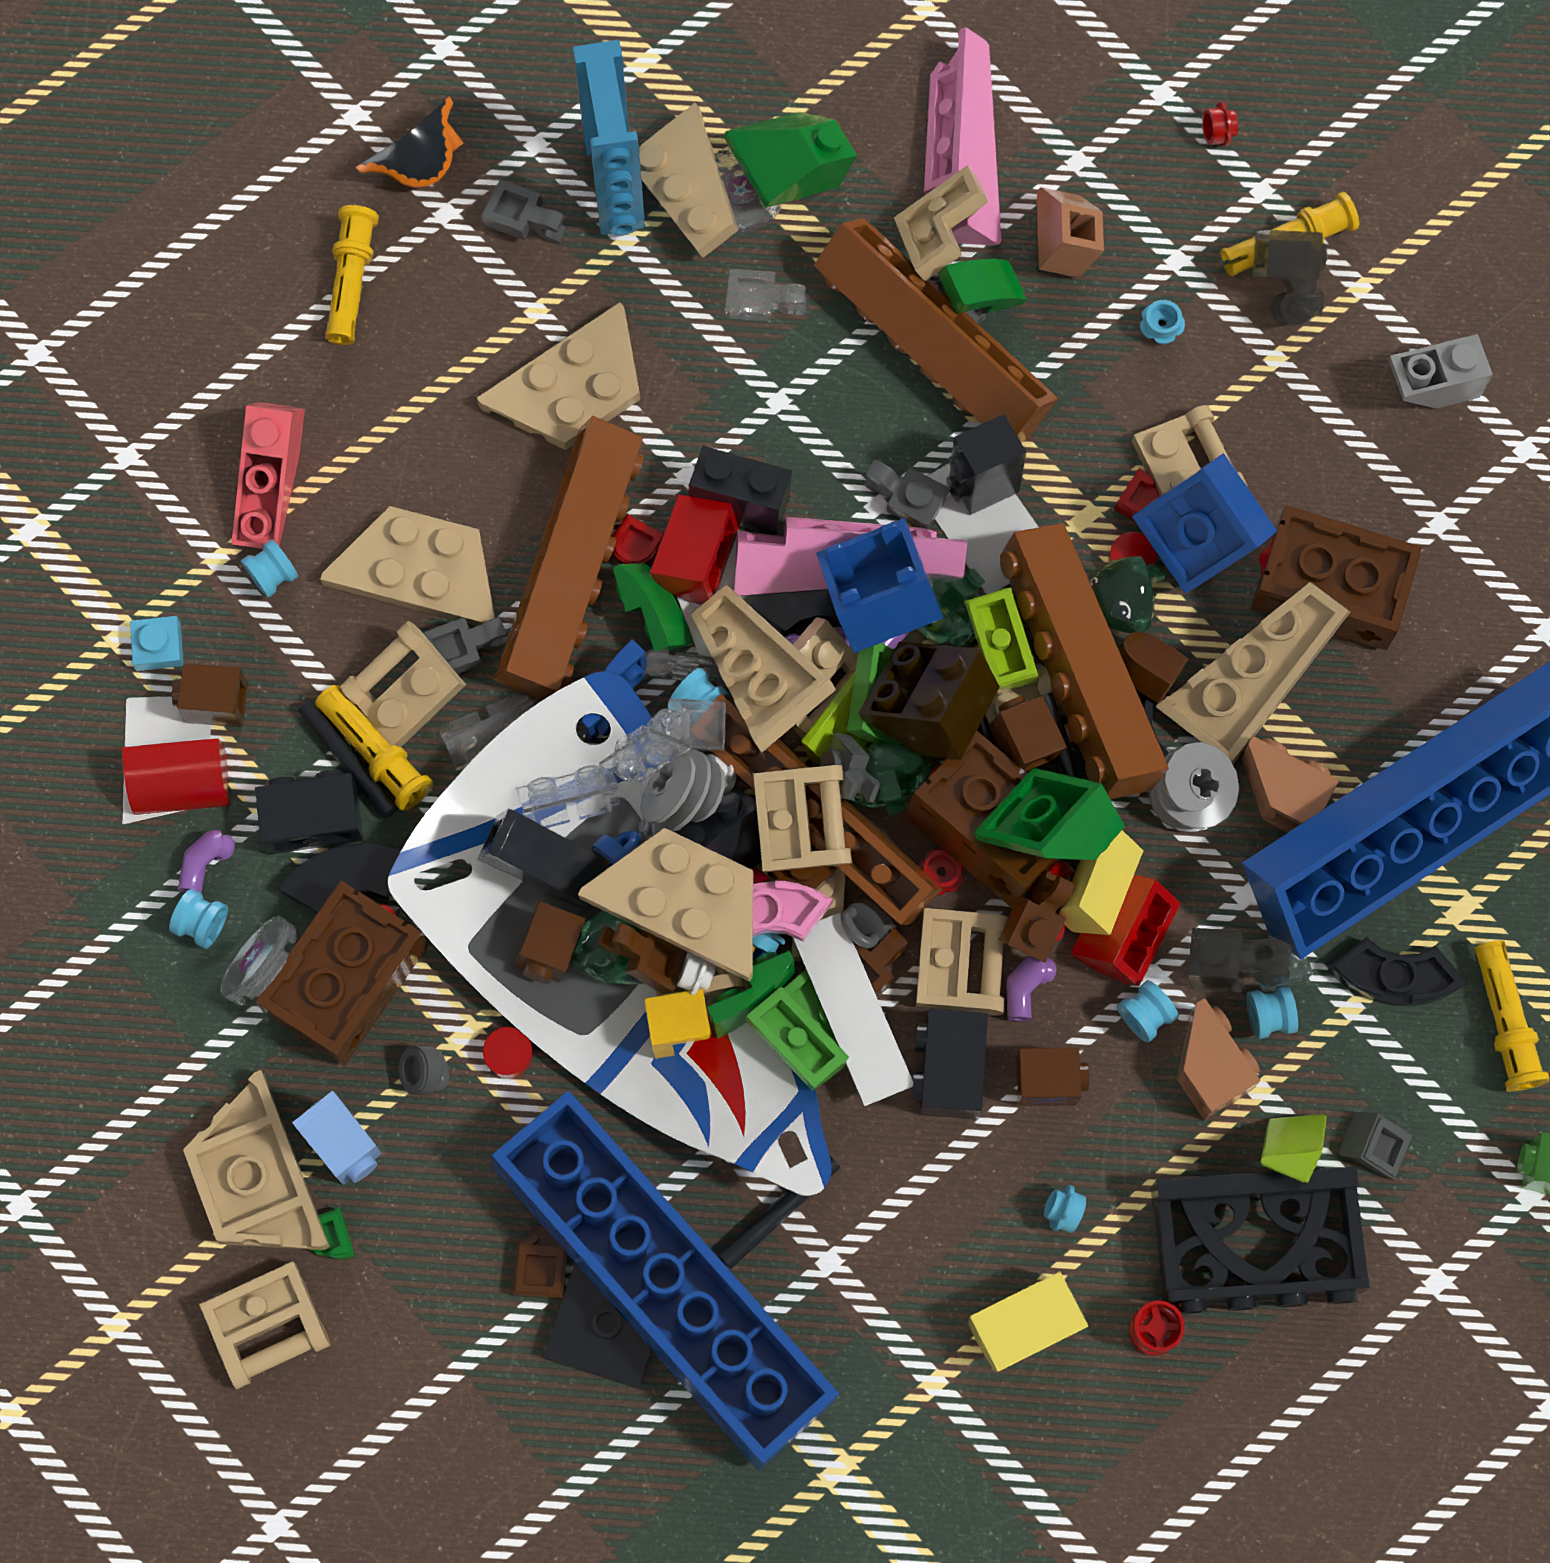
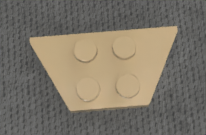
[477,302,640,450]
[320,506,495,627]
[578,828,753,982]
[183,1070,330,1250]

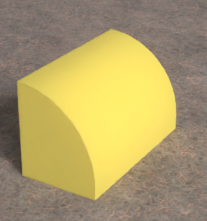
[1059,830,1143,935]
[968,1272,1089,1372]

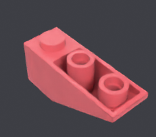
[232,402,305,549]

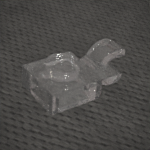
[725,269,807,321]

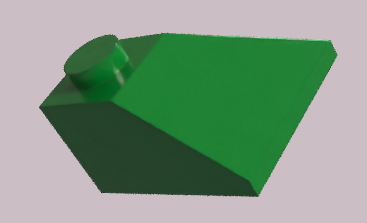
[723,112,857,208]
[973,768,1125,860]

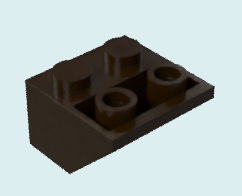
[858,641,1000,760]

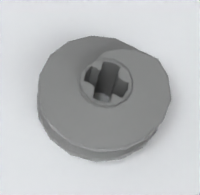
[1148,742,1239,832]
[640,749,726,832]

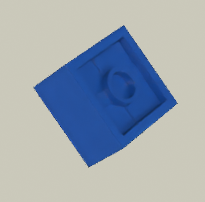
[1132,453,1277,594]
[816,518,943,653]

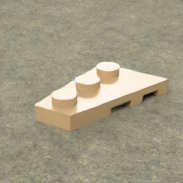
[639,102,738,258]

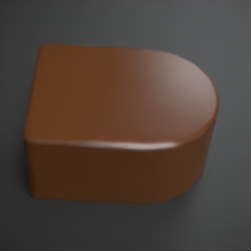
[1118,631,1188,703]

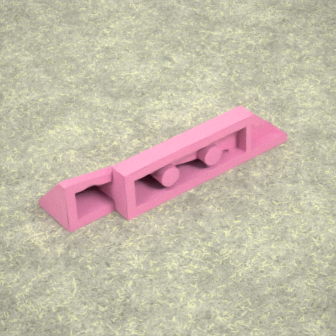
[924,27,1001,246]
[734,517,968,596]

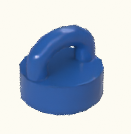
[592,830,641,868]

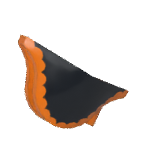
[355,96,464,188]

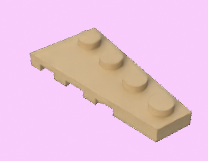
[1155,582,1350,764]
[690,584,836,752]

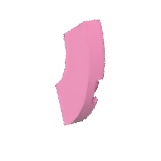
[753,881,833,942]

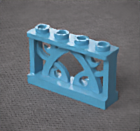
[573,40,645,236]

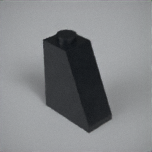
[477,808,609,908]

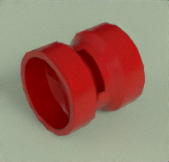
[1128,1300,1185,1357]

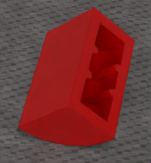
[650,494,739,605]
[122,738,230,815]
[1070,875,1181,987]

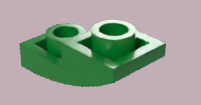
[938,259,1027,314]
[613,563,694,652]
[707,950,795,1039]

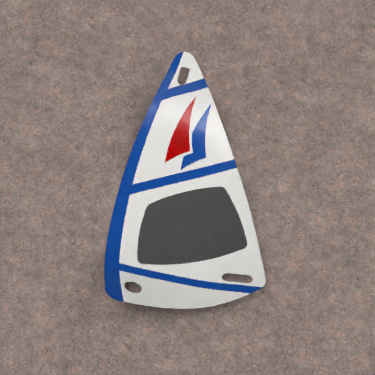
[388,671,832,1196]

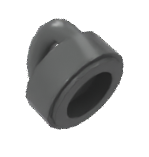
[840,897,893,949]
[398,1045,450,1095]

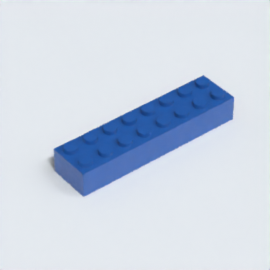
[1242,661,1550,960]
[492,1090,839,1471]

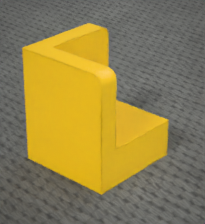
[644,988,711,1059]

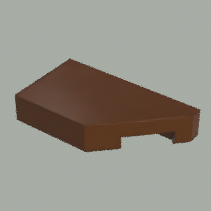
[513,1225,568,1300]

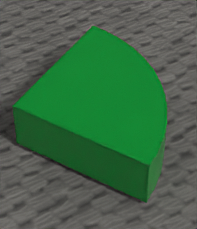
[309,1208,357,1260]

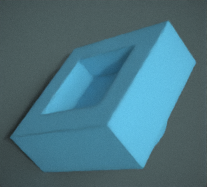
[130,616,183,671]

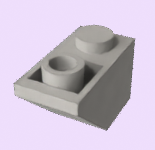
[1388,334,1493,409]

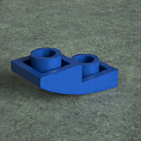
[582,639,647,742]

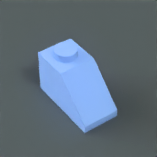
[292,1091,382,1185]

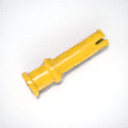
[1221,191,1359,277]
[325,205,379,345]
[315,685,433,811]
[1474,940,1550,1092]

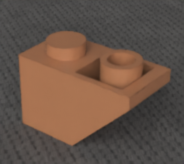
[1037,187,1104,278]
[1241,736,1339,833]
[1177,998,1261,1120]

